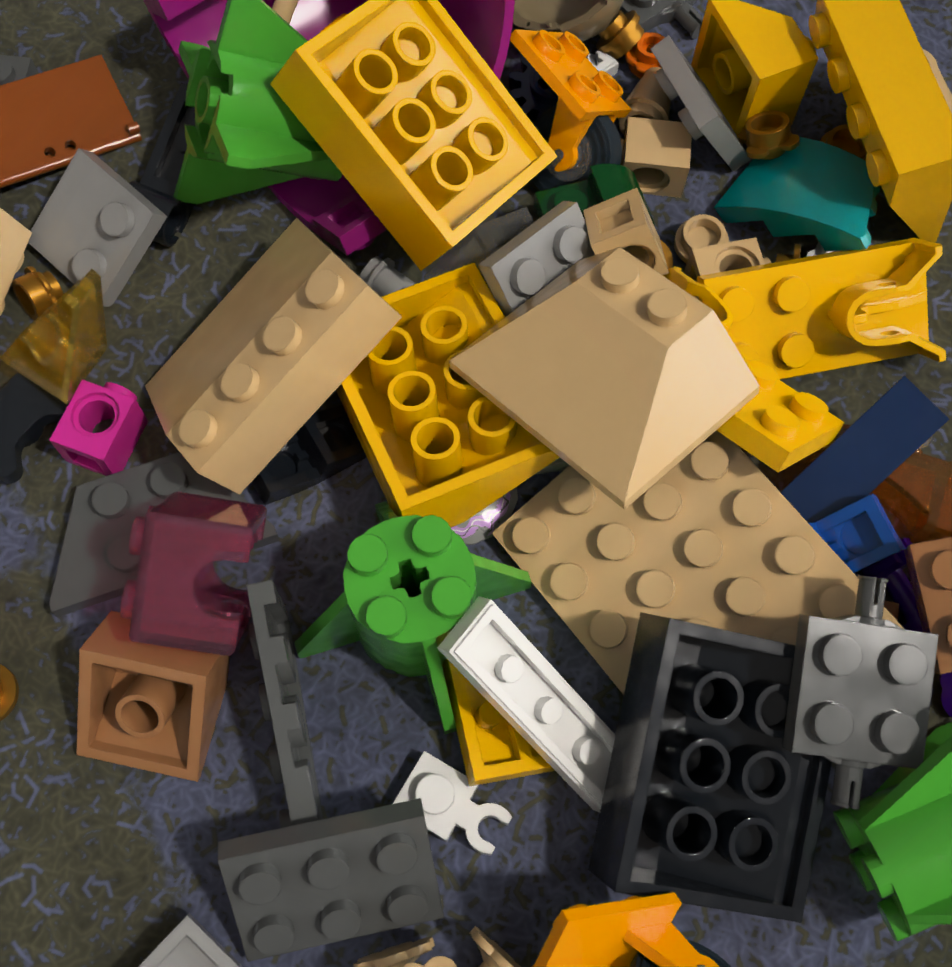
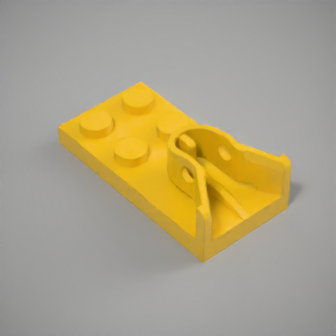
[697,238,946,380]
[663,267,844,473]

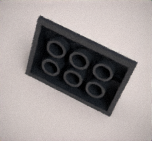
[588,612,832,923]

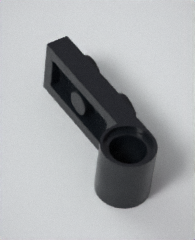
[129,83,196,247]

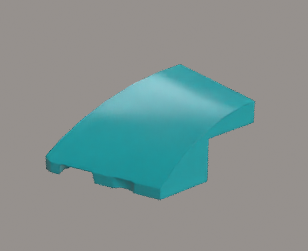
[714,137,881,251]

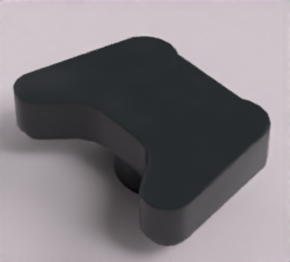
[0,372,73,484]

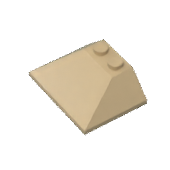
[449,247,760,510]

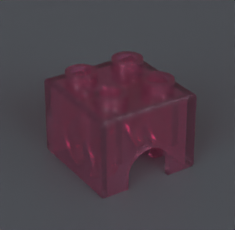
[120,492,267,656]

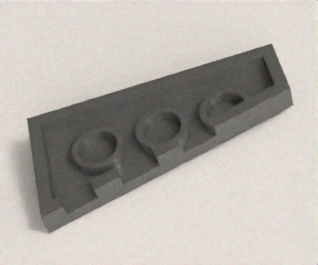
[246,580,324,828]

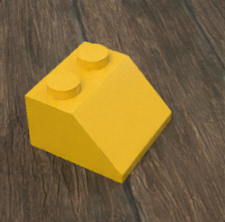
[691,0,818,138]

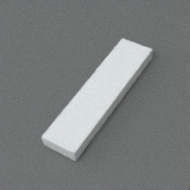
[437,596,615,813]

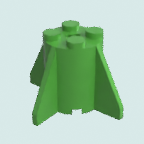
[174,0,342,204]
[294,501,532,735]
[833,722,952,942]

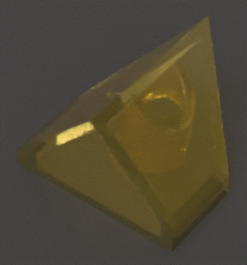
[0,269,107,404]

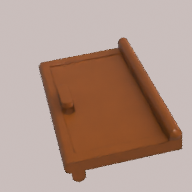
[0,55,142,188]

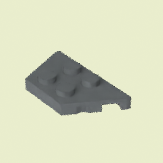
[49,452,280,617]

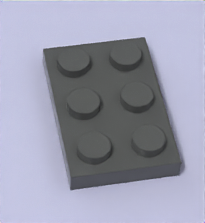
[218,798,444,962]

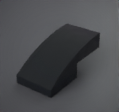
[252,405,367,505]

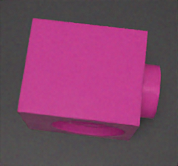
[49,379,148,476]

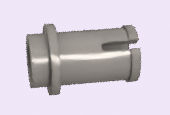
[359,256,416,297]

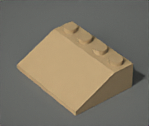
[145,218,402,495]

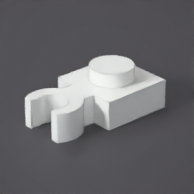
[393,751,512,856]

